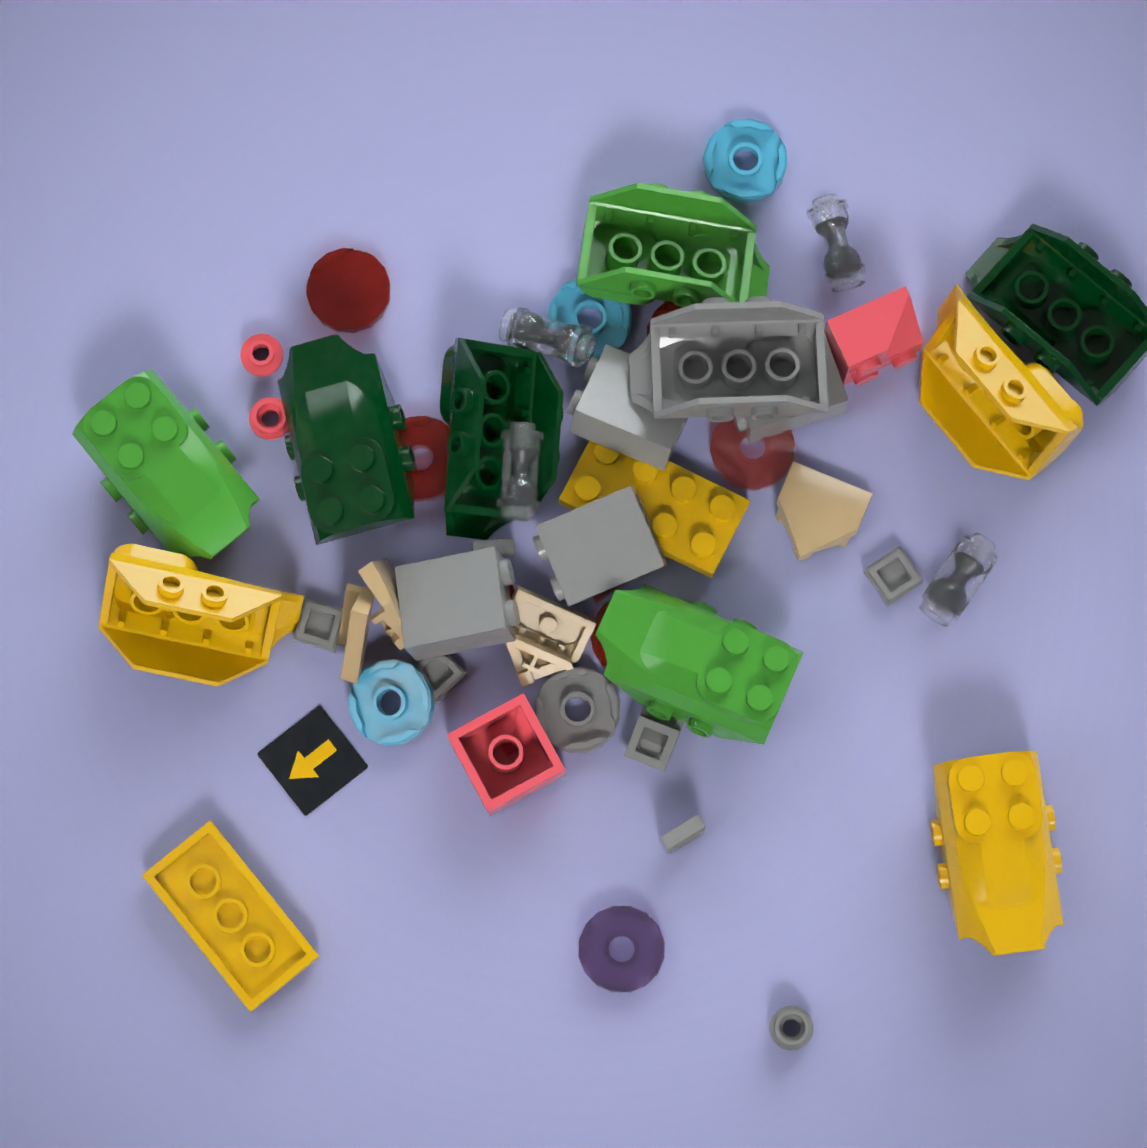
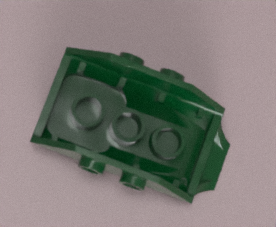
[965,223,1147,406]
[277,334,417,545]
[440,338,564,540]

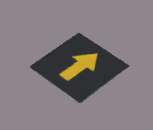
[257,706,368,816]

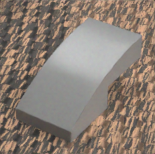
[624,706,684,771]

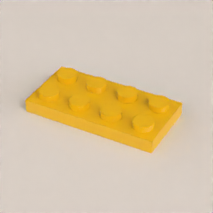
[558,441,750,579]
[142,820,320,1012]

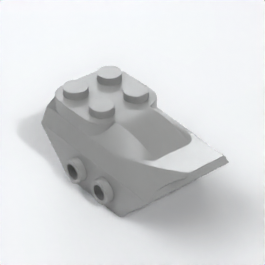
[629,296,829,422]

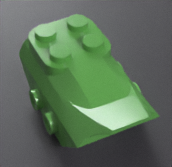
[576,183,770,307]
[72,370,260,560]
[595,584,804,745]

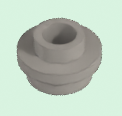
[769,1006,814,1050]

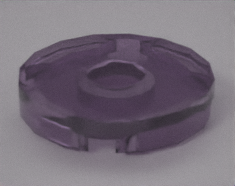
[578,906,665,993]

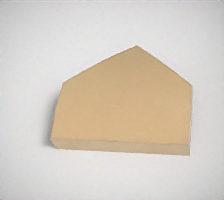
[775,461,873,561]
[358,558,404,651]
[338,583,374,684]
[505,585,597,687]

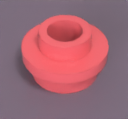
[240,334,283,377]
[249,397,289,440]

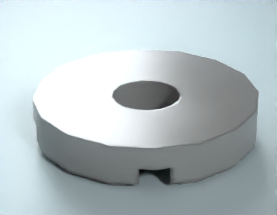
[535,667,620,753]

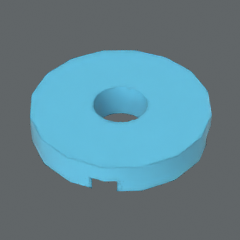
[703,119,788,204]
[548,279,632,361]
[348,659,435,746]

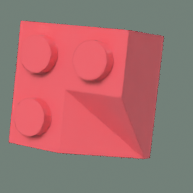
[824,286,924,386]
[446,693,566,817]

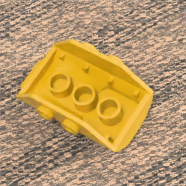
[919,284,1083,480]
[98,544,304,687]
[930,751,1064,956]

